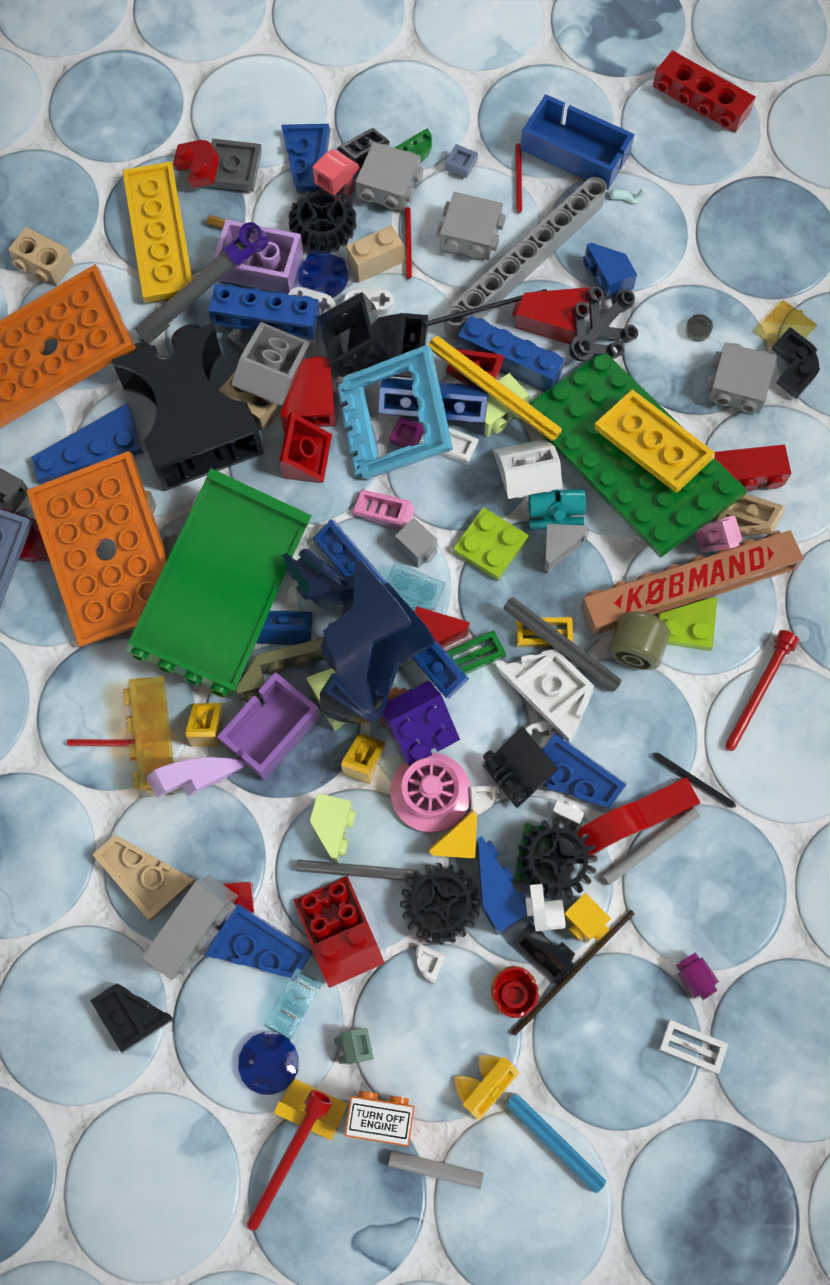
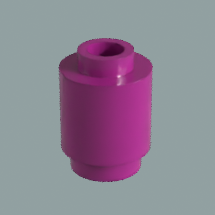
[676,952,719,1000]

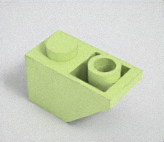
[484,373,530,437]
[310,793,356,863]

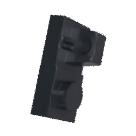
[512,922,575,984]

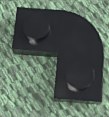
[772,327,820,399]

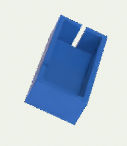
[520,94,635,190]

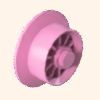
[390,753,471,833]

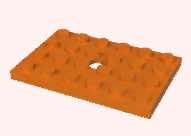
[0,264,136,428]
[26,451,168,647]

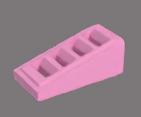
[352,489,415,531]

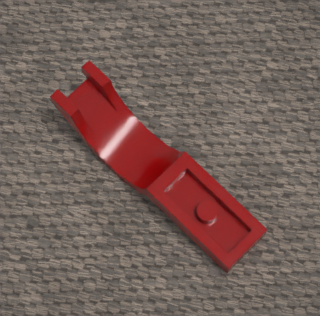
[577,777,701,855]

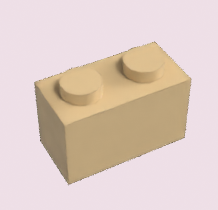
[346,225,404,283]

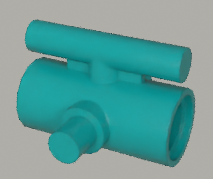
[528,489,586,530]

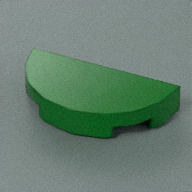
[394,128,432,162]

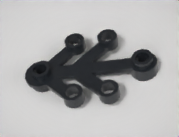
[569,286,638,361]

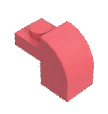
[313,149,359,198]

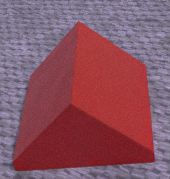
[279,412,332,483]

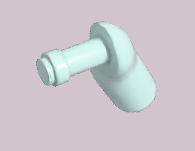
[610,188,646,204]

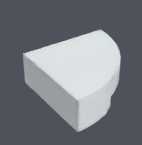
[470,785,499,816]
[416,943,446,984]

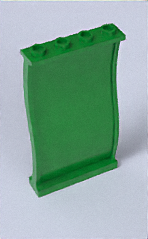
[125,468,312,697]

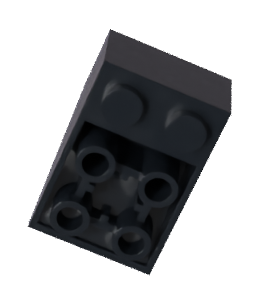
[347,313,428,376]

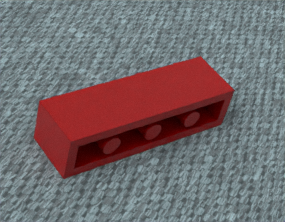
[714,444,792,492]

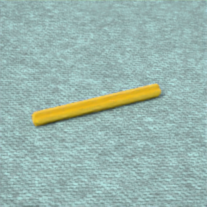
[428,336,562,441]

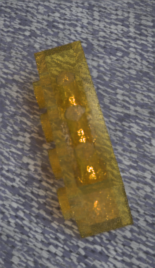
[123,676,176,798]

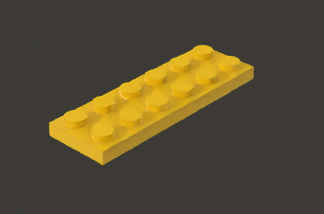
[122,161,193,303]

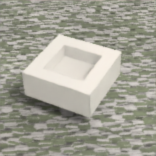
[550,800,584,828]

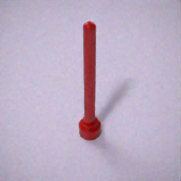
[725,630,800,751]
[247,1090,333,1231]

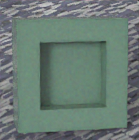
[334,1028,374,1065]

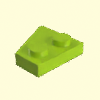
[658,597,717,651]

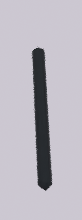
[653,752,736,808]

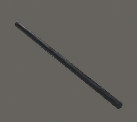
[423,289,547,327]

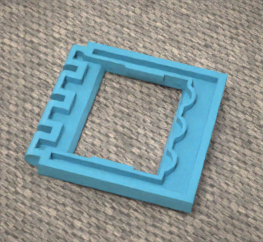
[336,345,453,480]

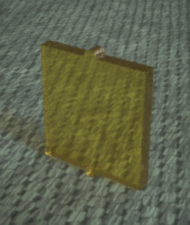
[755,300,817,347]

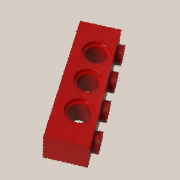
[653,50,756,133]

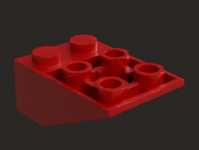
[294,876,385,988]

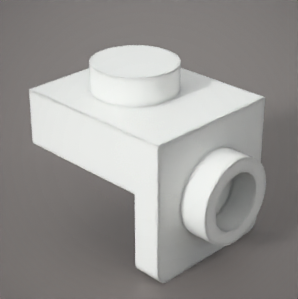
[525,884,566,931]

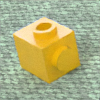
[564,892,611,943]

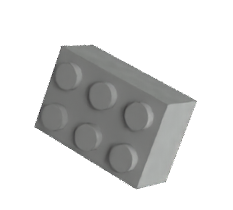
[231,322,310,406]
[141,875,238,980]

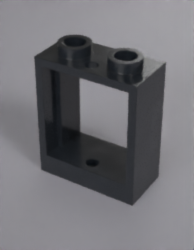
[318,292,388,377]

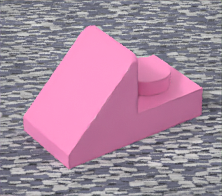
[695,515,742,553]

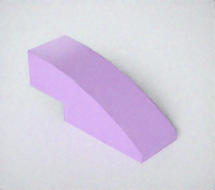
[146,757,246,798]

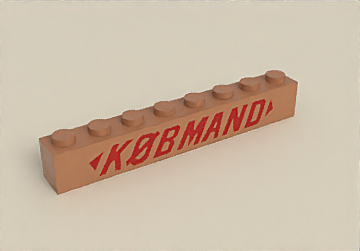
[581,530,804,636]

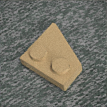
[717,494,785,537]

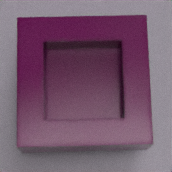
[389,416,423,448]

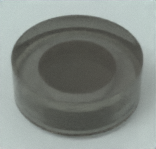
[685,314,713,342]

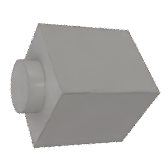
[395,518,438,568]

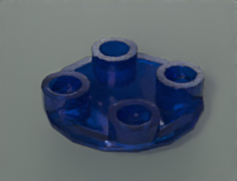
[298,252,349,297]
[238,1032,299,1095]

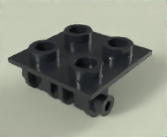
[482,726,558,808]

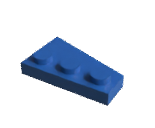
[281,123,331,193]
[542,733,626,808]
[204,903,313,979]

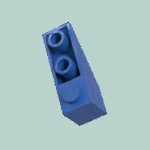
[477,836,528,935]

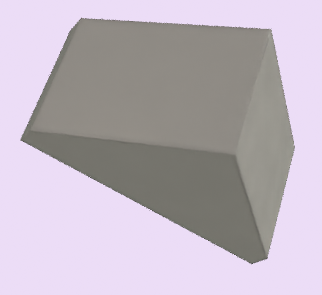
[544,524,590,574]

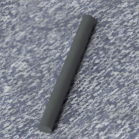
[296,859,415,881]

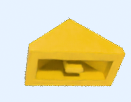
[186,703,222,747]
[341,733,386,784]
[429,809,477,858]

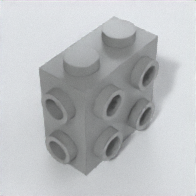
[356,142,424,212]
[436,192,506,260]
[706,342,777,414]

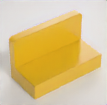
[274,1078,347,1140]

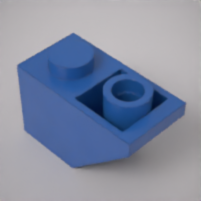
[583,242,637,299]

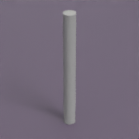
[602,807,700,885]

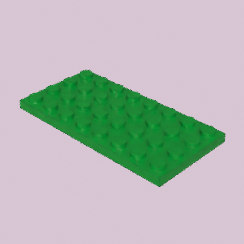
[529,353,747,558]

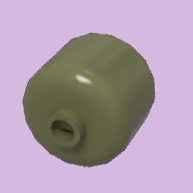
[609,611,670,670]

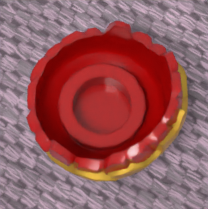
[491,965,539,1018]

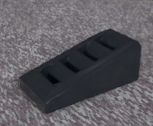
[337,128,390,171]

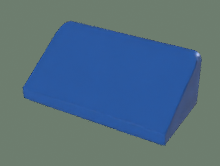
[256,611,312,645]

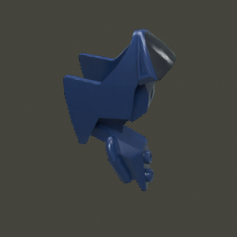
[282,549,436,724]

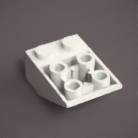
[493,439,562,499]

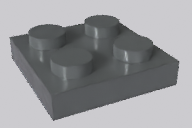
[206,138,262,192]

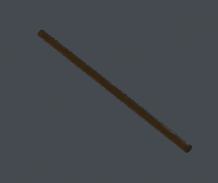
[511,910,635,1036]

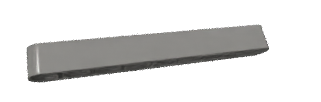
[444,177,607,339]

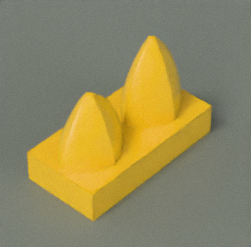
[454,1055,520,1121]

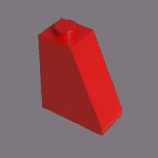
[512,287,590,344]
[280,356,336,430]

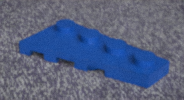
[31,403,143,485]

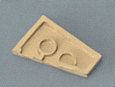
[92,835,196,922]

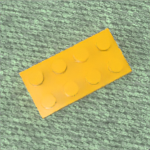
[595,389,715,493]

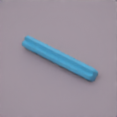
[505,1093,606,1193]

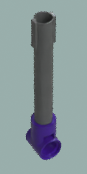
[135,222,268,344]

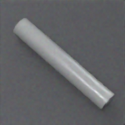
[388,1150,484,1189]

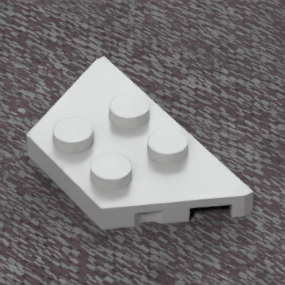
[496,648,594,743]

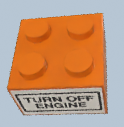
[345,1090,415,1147]

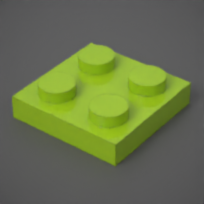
[453,507,529,581]

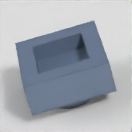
[445,144,478,178]

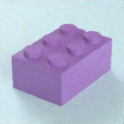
[217,672,321,781]

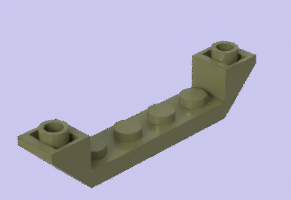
[236,638,325,702]

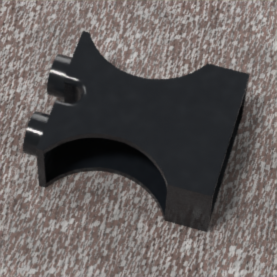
[112,323,264,491]

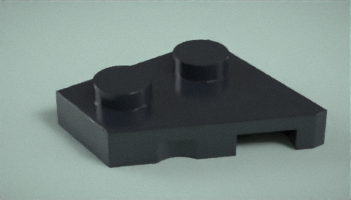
[90,983,173,1054]

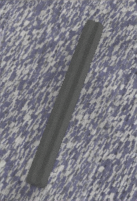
[503,597,622,692]

